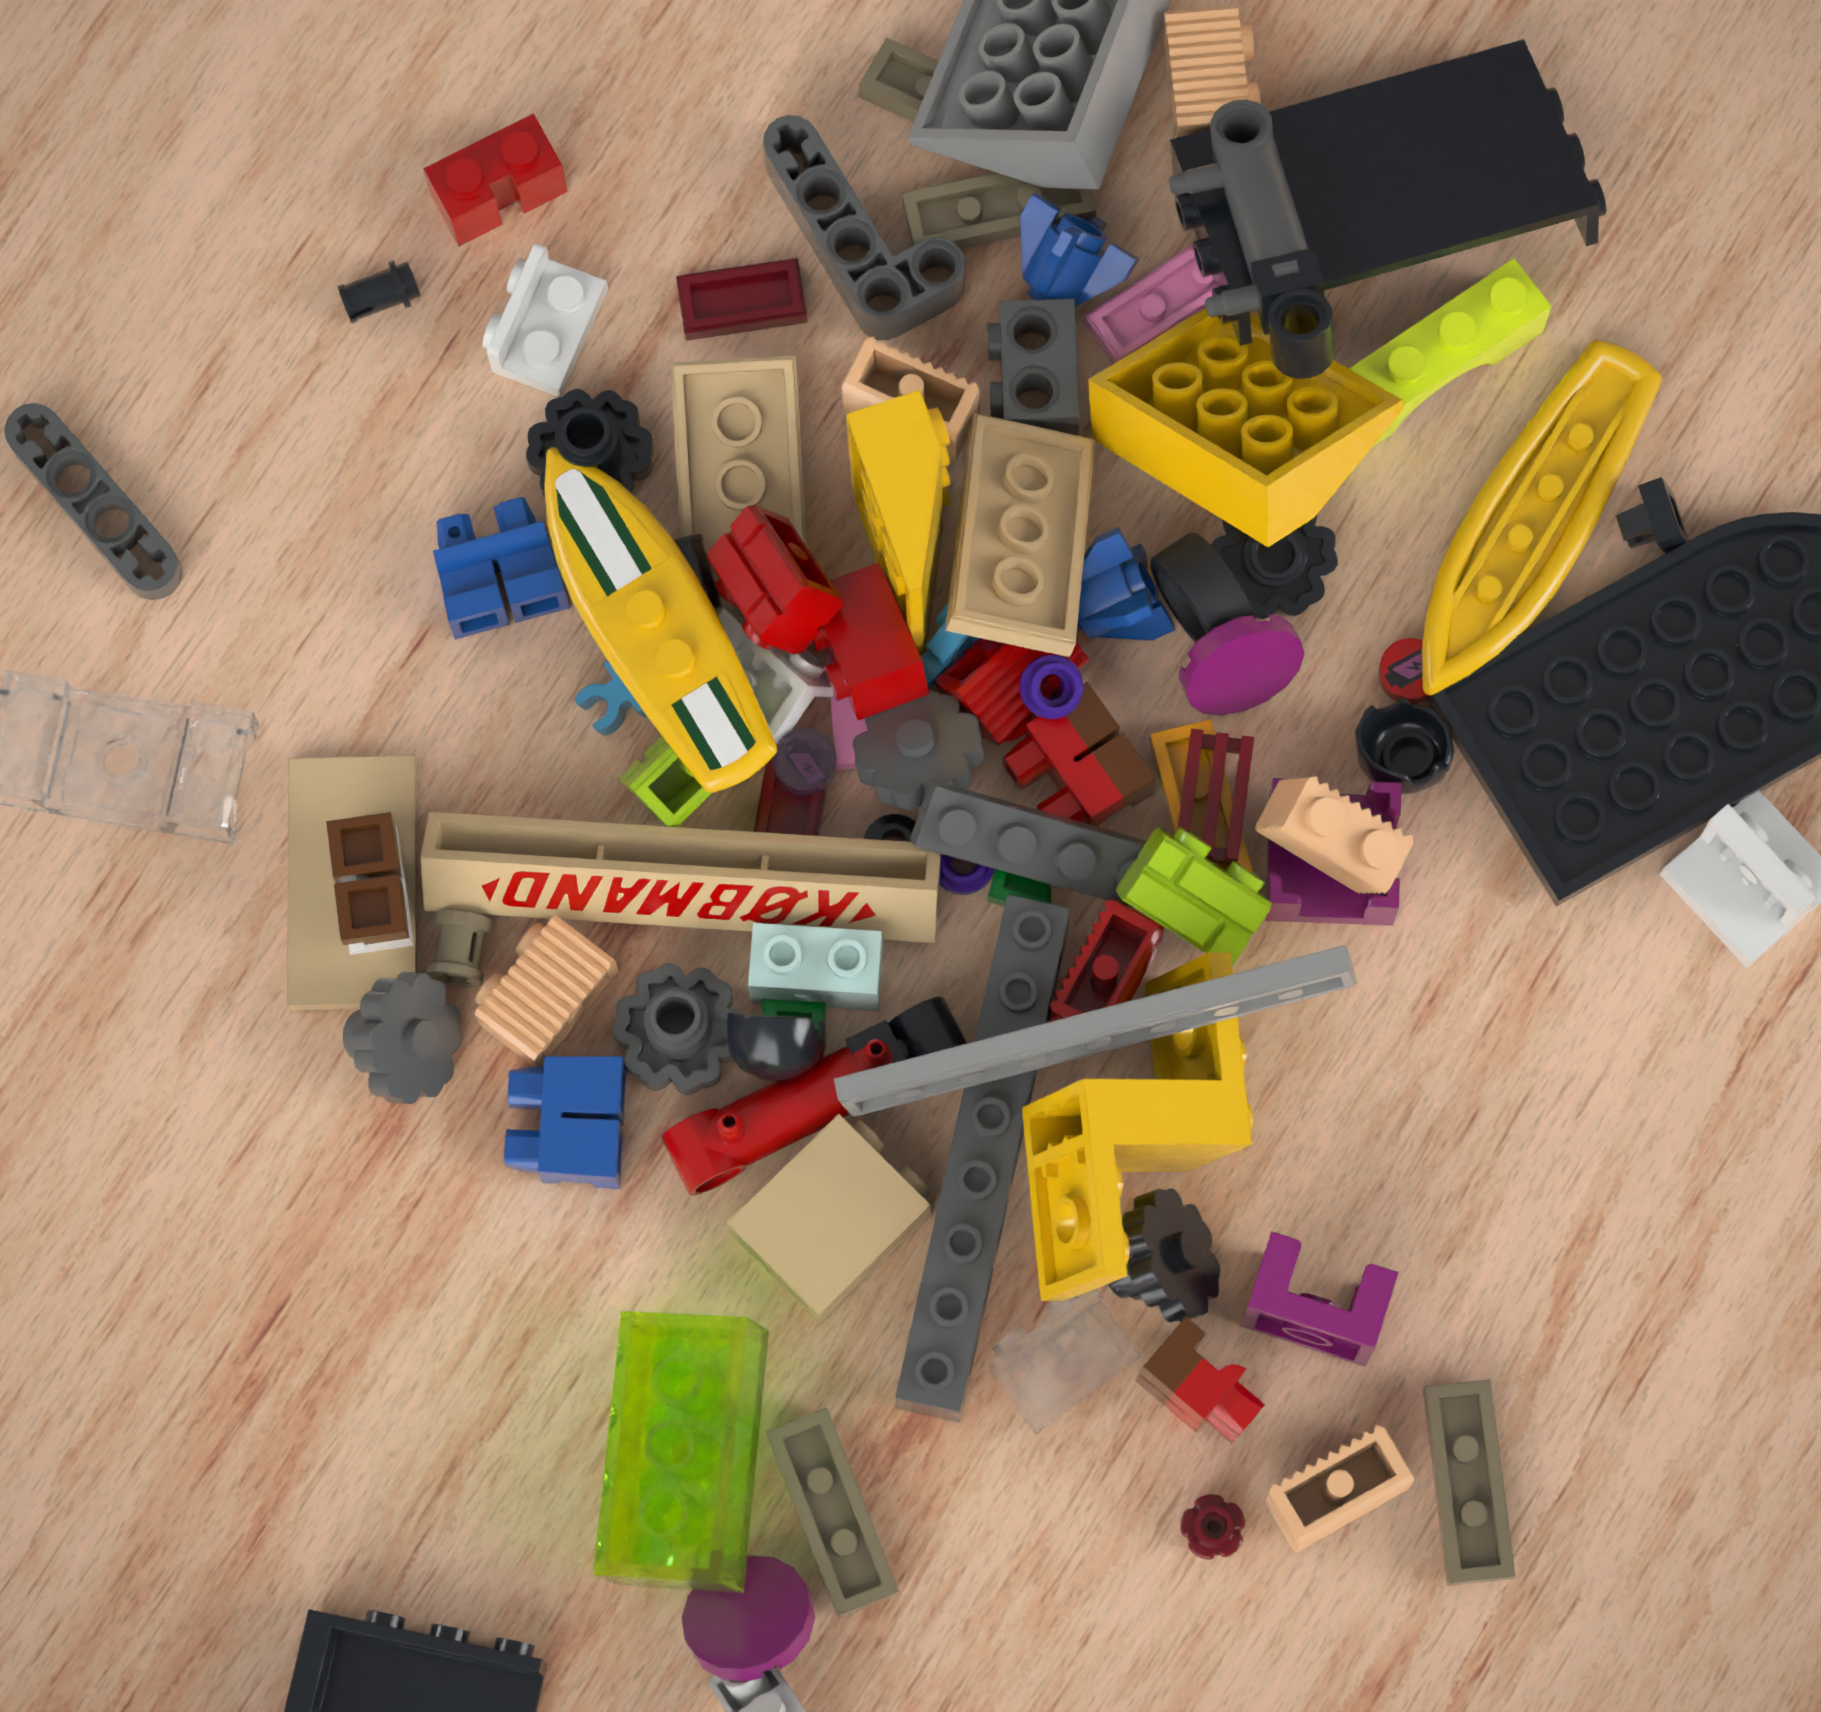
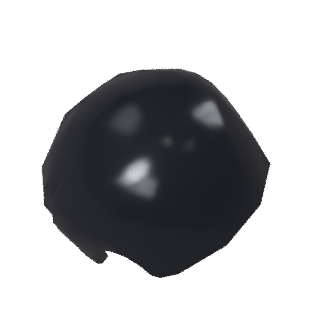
[1355,698,1454,794]
[727,1013,826,1080]

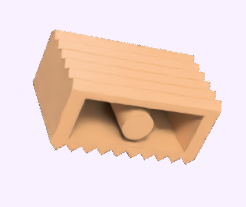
[1162,5,1261,138]
[841,336,979,461]
[1255,776,1414,894]
[474,915,619,1067]
[1265,1425,1415,1553]

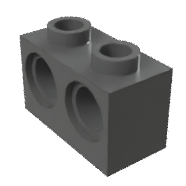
[987,299,1080,436]

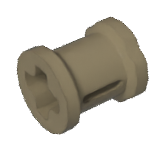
[426,910,492,987]

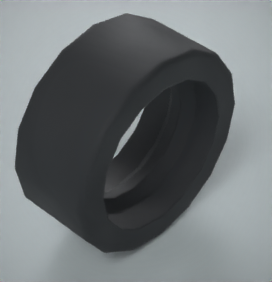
[1150,533,1256,643]

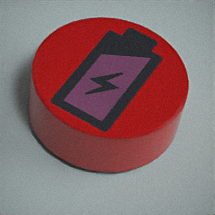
[1378,638,1428,704]

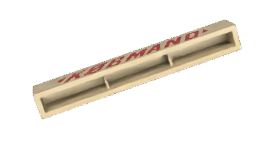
[420,811,941,943]

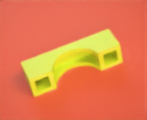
[1349,258,1551,447]

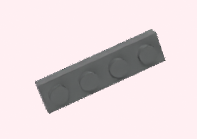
[910,779,1147,908]

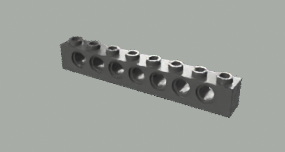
[895,895,1070,1423]

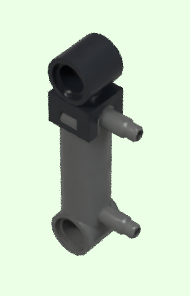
[1169,100,1335,379]

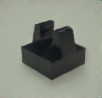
[1616,477,1689,554]

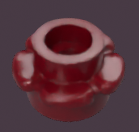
[1180,1494,1246,1560]

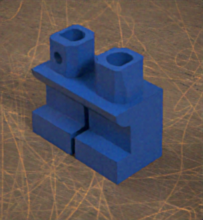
[433,497,570,640]
[504,1056,627,1189]

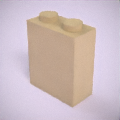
[727,1114,931,1325]

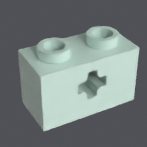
[748,923,883,1011]

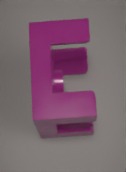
[1265,778,1402,926]
[1241,1231,1399,1367]

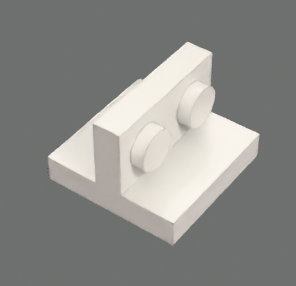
[1660,791,1821,968]

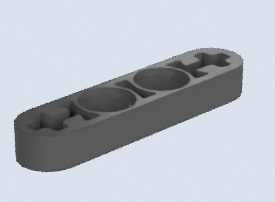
[4,403,182,600]

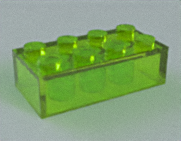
[593,1311,769,1593]

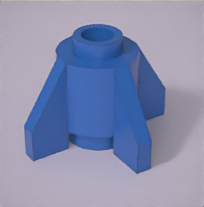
[1020,193,1139,307]
[1077,527,1175,641]

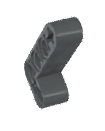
[763,115,965,340]

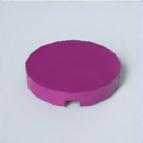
[1178,614,1305,716]
[681,1555,815,1682]

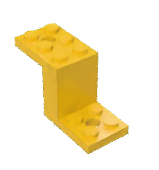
[1022,952,1253,1301]

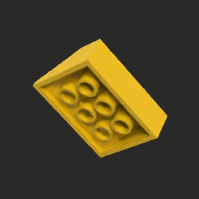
[1088,308,1403,547]
[846,390,951,657]

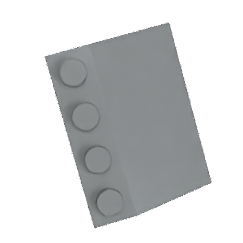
[908,0,1171,189]

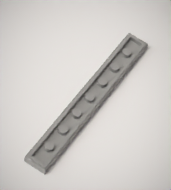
[834,945,1357,1117]

